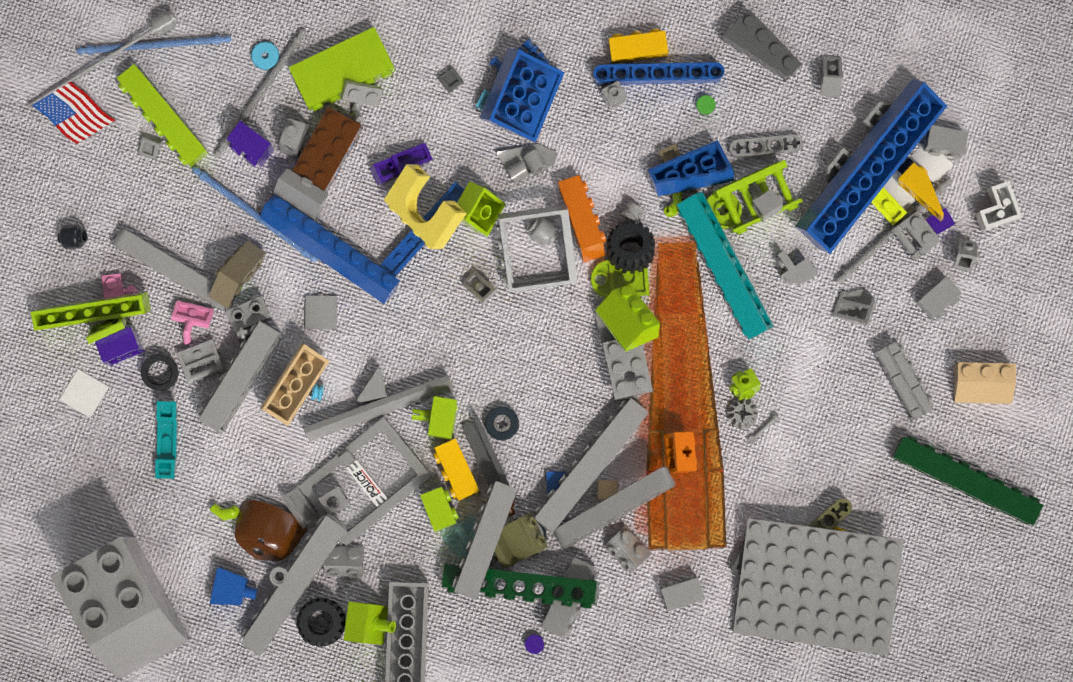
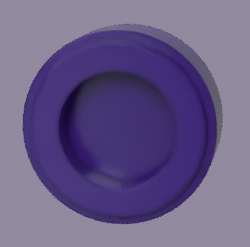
[525,635,544,654]

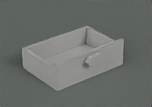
[272,168,329,222]

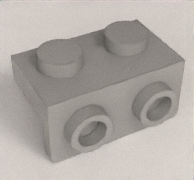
[604,526,652,574]
[324,546,364,578]

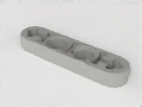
[729,134,803,158]

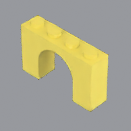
[384,164,467,249]

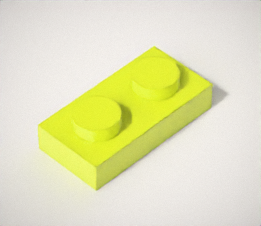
[871,187,907,226]

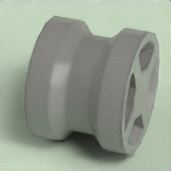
[621,201,644,224]

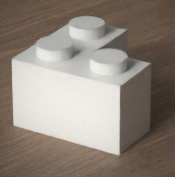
[976,181,1022,232]

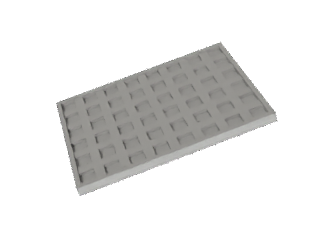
[733,517,904,656]

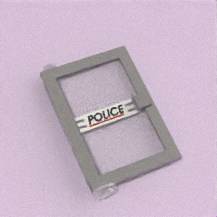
[299,417,436,546]

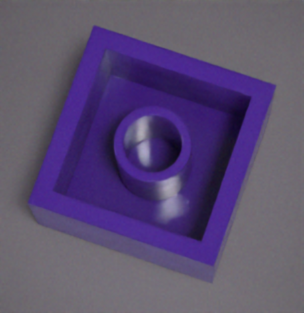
[226,121,274,168]
[95,326,145,366]

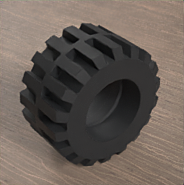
[607,221,655,274]
[296,598,346,647]

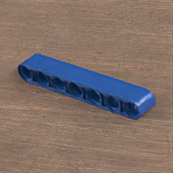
[593,62,725,85]

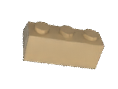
[954,362,1016,404]

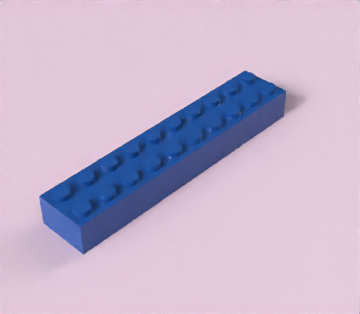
[795,79,947,254]

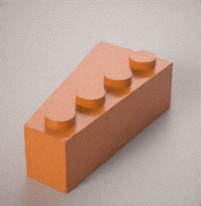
[558,175,606,263]

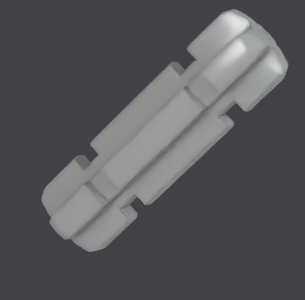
[236,327,249,342]

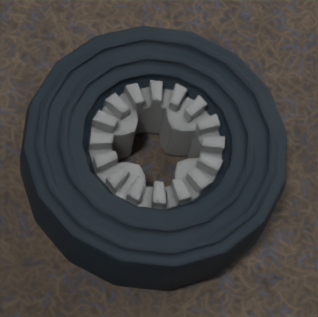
[485,406,519,441]

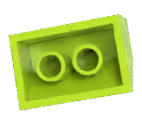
[595,283,660,352]

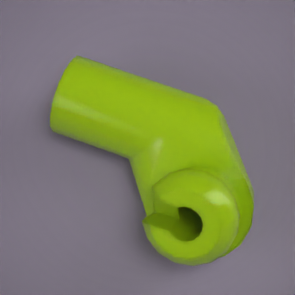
[664,192,682,217]
[210,503,240,521]

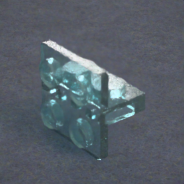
[442,513,478,560]

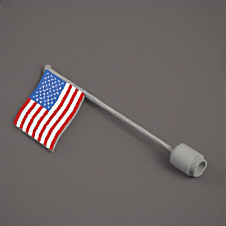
[27,10,179,144]

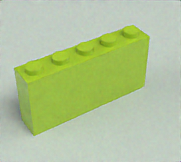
[289,27,395,112]

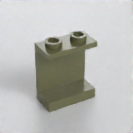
[494,513,548,570]

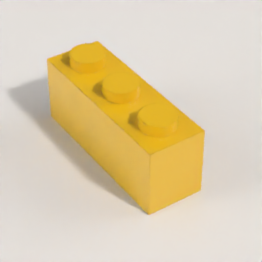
[608,29,668,64]
[433,438,480,501]

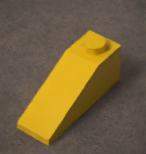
[898,163,944,222]

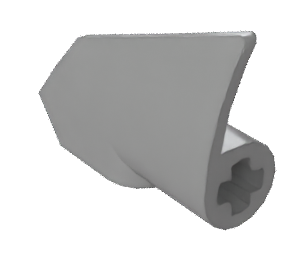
[497,144,557,184]

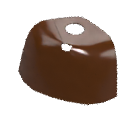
[235,500,308,561]

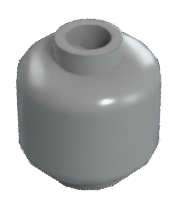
[528,217,557,246]

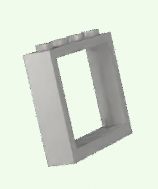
[495,204,578,293]

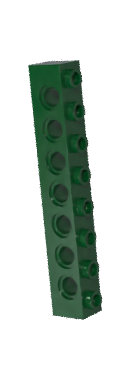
[441,564,600,609]

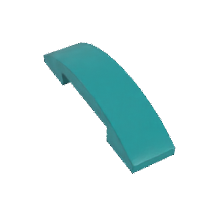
[155,401,178,479]

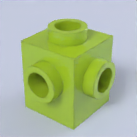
[729,368,761,401]

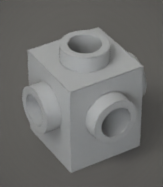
[951,239,980,272]

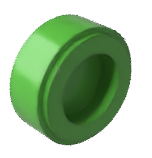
[696,95,716,115]

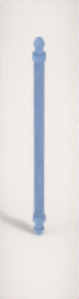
[76,35,232,55]
[192,167,318,262]

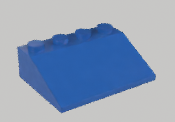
[479,48,565,143]

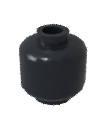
[57,224,88,250]

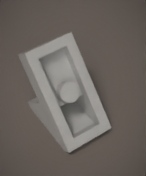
[462,270,497,305]

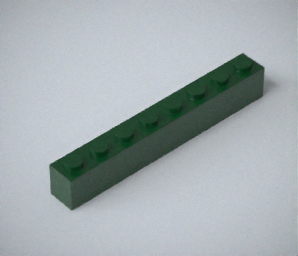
[891,435,1044,526]

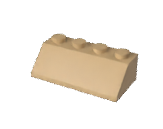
[260,343,329,426]

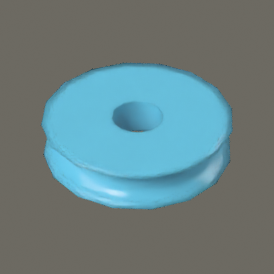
[251,41,280,70]

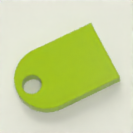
[591,260,650,298]

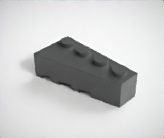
[721,10,802,81]

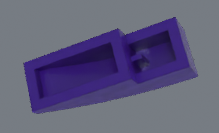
[370,143,433,186]

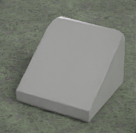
[138,133,164,160]

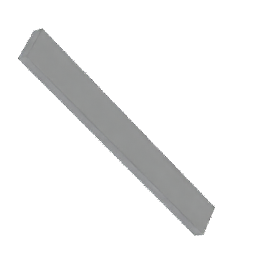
[304,375,454,442]

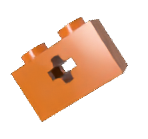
[664,432,697,473]

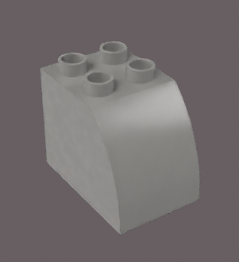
[51,537,191,678]

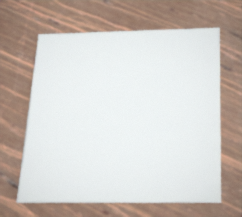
[59,369,109,418]

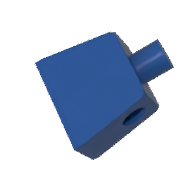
[210,567,258,605]

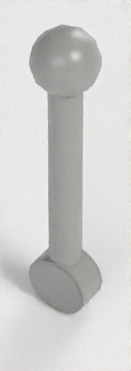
[748,414,779,444]

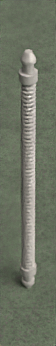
[214,29,306,158]
[835,177,952,284]

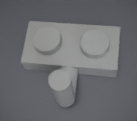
[340,80,383,124]

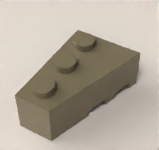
[209,241,266,309]

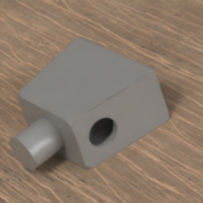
[279,118,310,158]

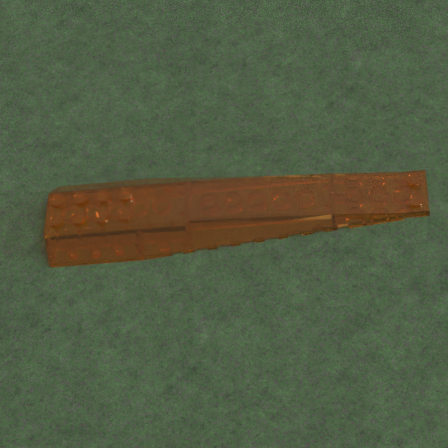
[646,242,727,551]

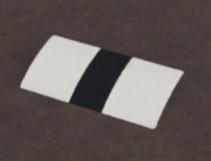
[884,142,953,210]

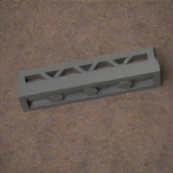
[462,418,510,486]

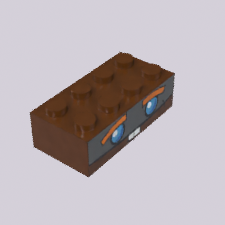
[292,107,363,193]

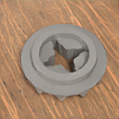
[727,398,758,429]

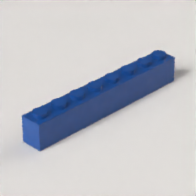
[260,194,400,305]

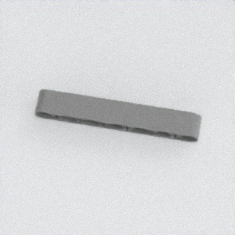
[112,228,226,311]
[553,467,676,549]

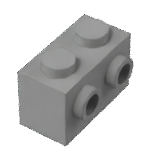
[226,295,272,333]

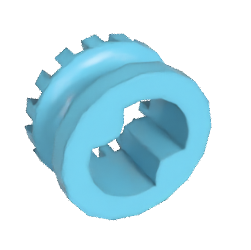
[311,383,324,402]

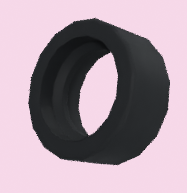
[140,354,179,391]

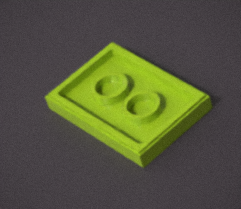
[86,317,127,344]

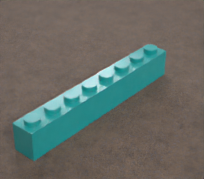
[677,191,774,340]

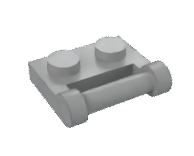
[891,211,941,262]
[177,339,225,386]

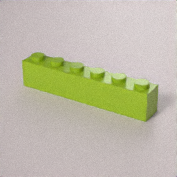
[117,64,209,168]
[30,291,151,331]

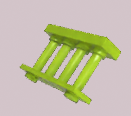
[712,160,803,235]

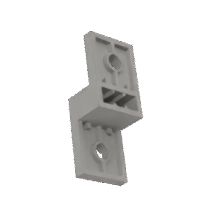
[594,307,653,400]

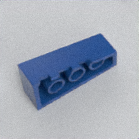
[648,140,735,196]

